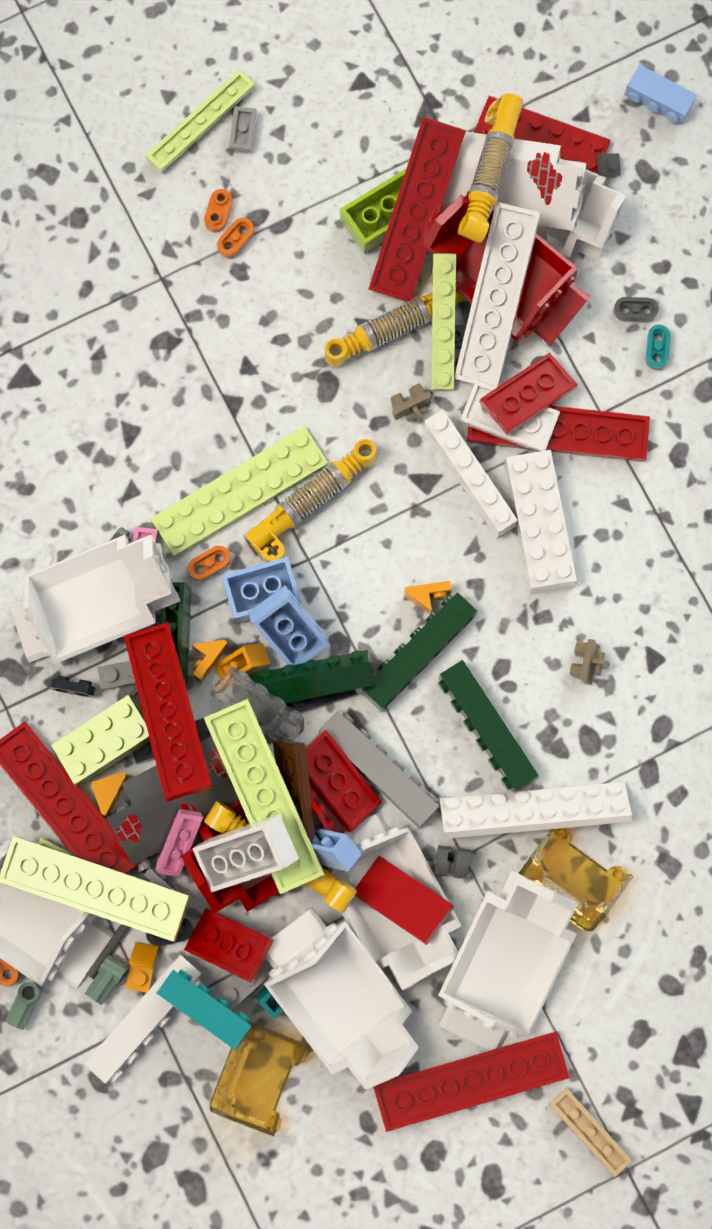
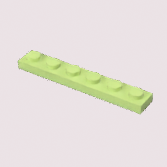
[145,69,255,173]
[431,253,456,389]

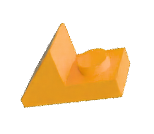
[404,581,451,615]
[192,640,228,683]
[125,942,159,993]

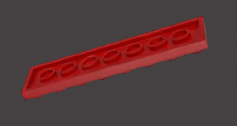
[368,116,466,302]
[466,406,650,462]
[124,622,213,802]
[0,721,140,874]
[373,1031,570,1132]

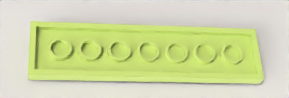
[150,426,328,558]
[204,699,324,894]
[0,836,190,942]

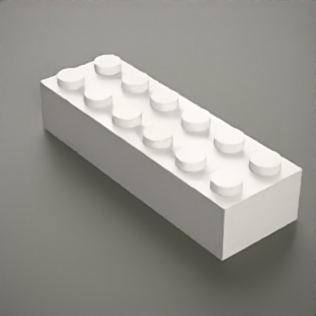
[504,450,577,594]

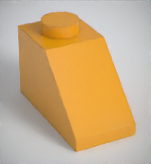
[215,643,271,685]

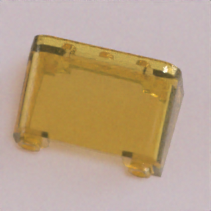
[518,828,633,932]
[209,1022,309,1137]

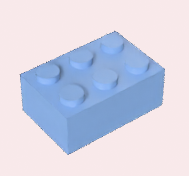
[221,556,301,624]
[248,585,330,665]

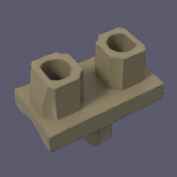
[390,384,432,424]
[569,639,610,685]

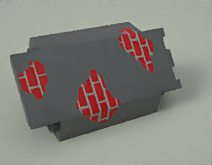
[107,736,239,865]

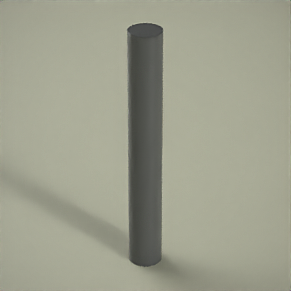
[86,924,130,979]

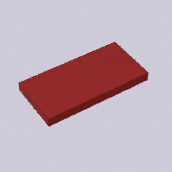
[479,352,578,435]
[306,730,382,832]
[355,856,454,945]
[184,908,274,984]

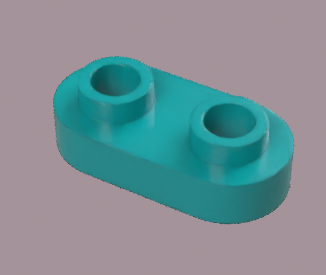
[645,325,670,370]

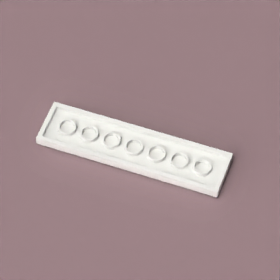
[454,202,542,388]
[440,782,632,839]

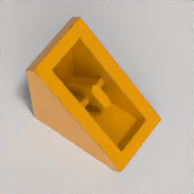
[91,772,129,818]

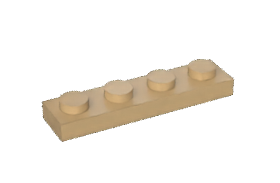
[549,1088,632,1177]

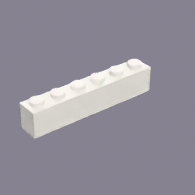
[423,410,518,538]
[84,955,203,1084]

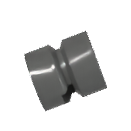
[434,845,471,880]

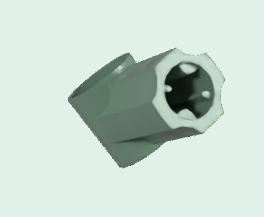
[84,954,130,1005]
[4,982,42,1030]

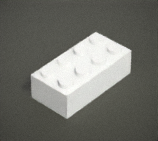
[192,814,299,892]

